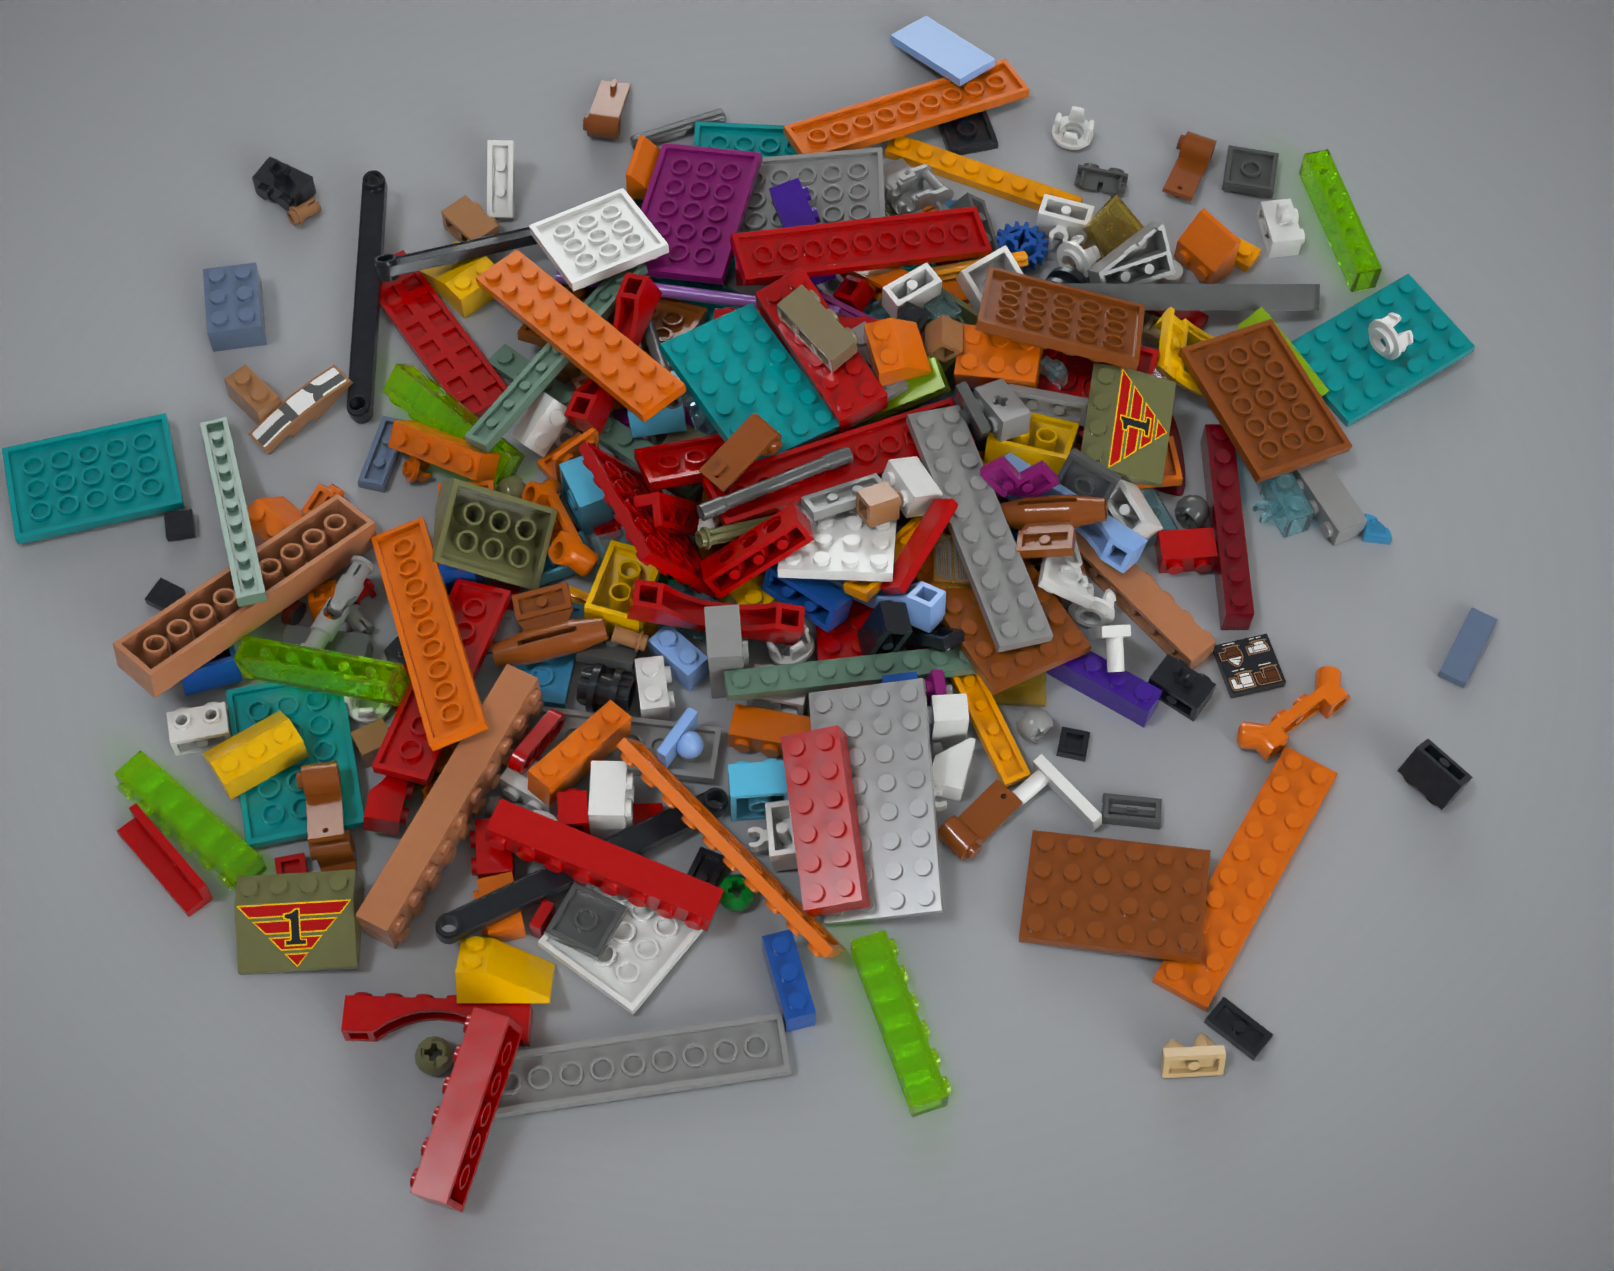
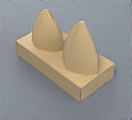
[1160,1032,1226,1078]

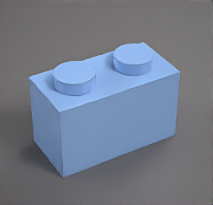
[648,625,709,692]

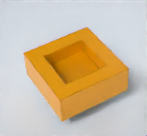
[1234,238,1262,273]

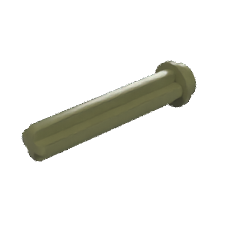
[695,515,773,550]

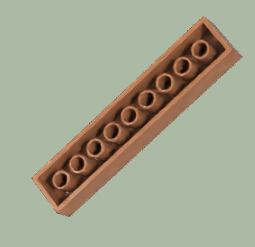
[113,494,377,698]
[355,664,544,949]

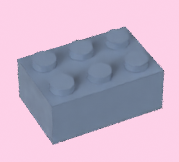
[203,262,267,352]

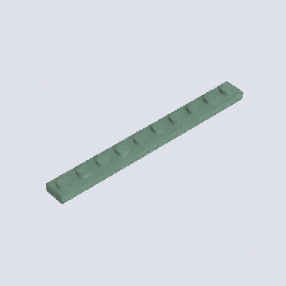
[464,263,648,453]
[488,344,703,501]
[200,417,268,607]
[723,645,977,702]

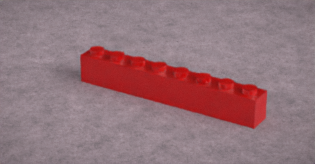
[485,798,724,931]

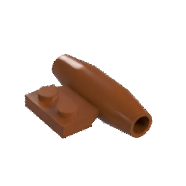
[999,494,1108,559]
[492,582,609,667]

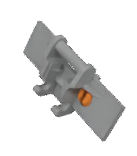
[884,158,954,215]

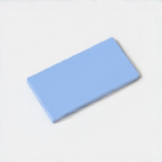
[891,16,995,86]

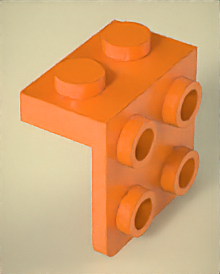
[537,427,599,484]

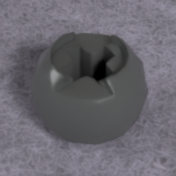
[1174,495,1210,529]

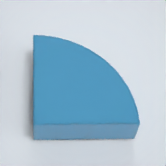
[1362,514,1392,545]

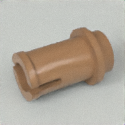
[286,197,322,225]
[611,625,649,653]

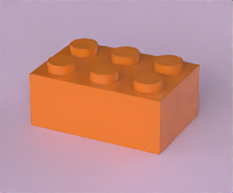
[954,324,1043,389]

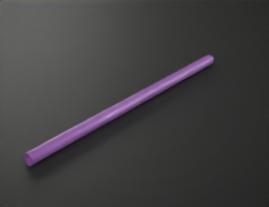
[556,271,841,315]

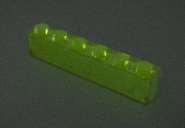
[1299,149,1382,292]
[382,364,525,485]
[233,635,411,706]
[114,750,267,889]
[850,929,952,1117]

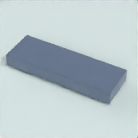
[358,416,402,493]
[1437,607,1498,688]

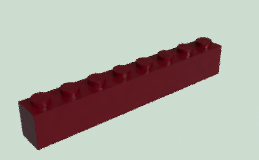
[1200,424,1254,630]

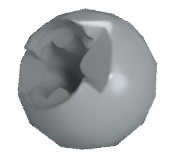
[1016,707,1053,743]

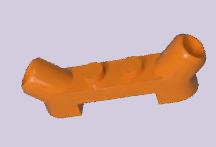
[522,478,599,577]
[1237,666,1350,761]

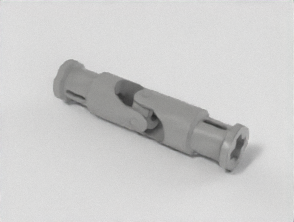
[298,556,375,661]

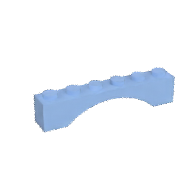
[1004,452,1148,574]
[825,579,946,633]

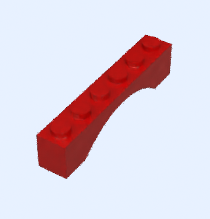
[564,272,662,435]
[627,579,805,646]
[363,664,415,836]
[341,992,533,1047]

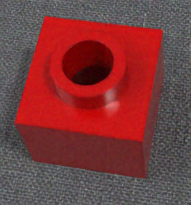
[833,275,876,312]

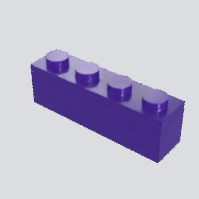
[769,178,837,286]
[1045,651,1162,728]

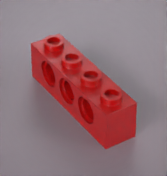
[700,502,814,599]

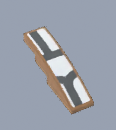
[248,364,353,454]

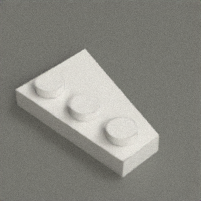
[1038,541,1094,609]

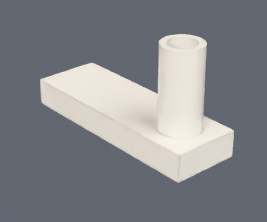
[487,140,514,219]
[1088,625,1131,672]
[1012,754,1102,832]

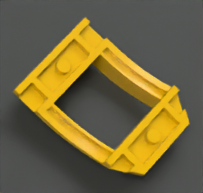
[1154,307,1214,397]

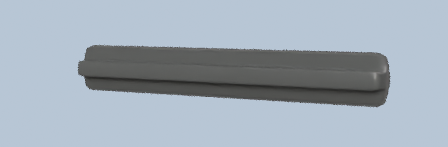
[630,108,726,150]

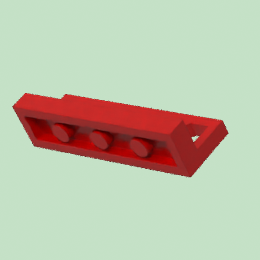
[633,492,701,537]
[117,803,213,917]

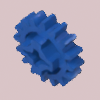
[996,221,1049,273]

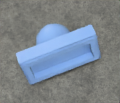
[656,707,704,768]

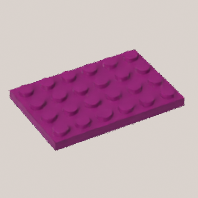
[641,143,763,285]

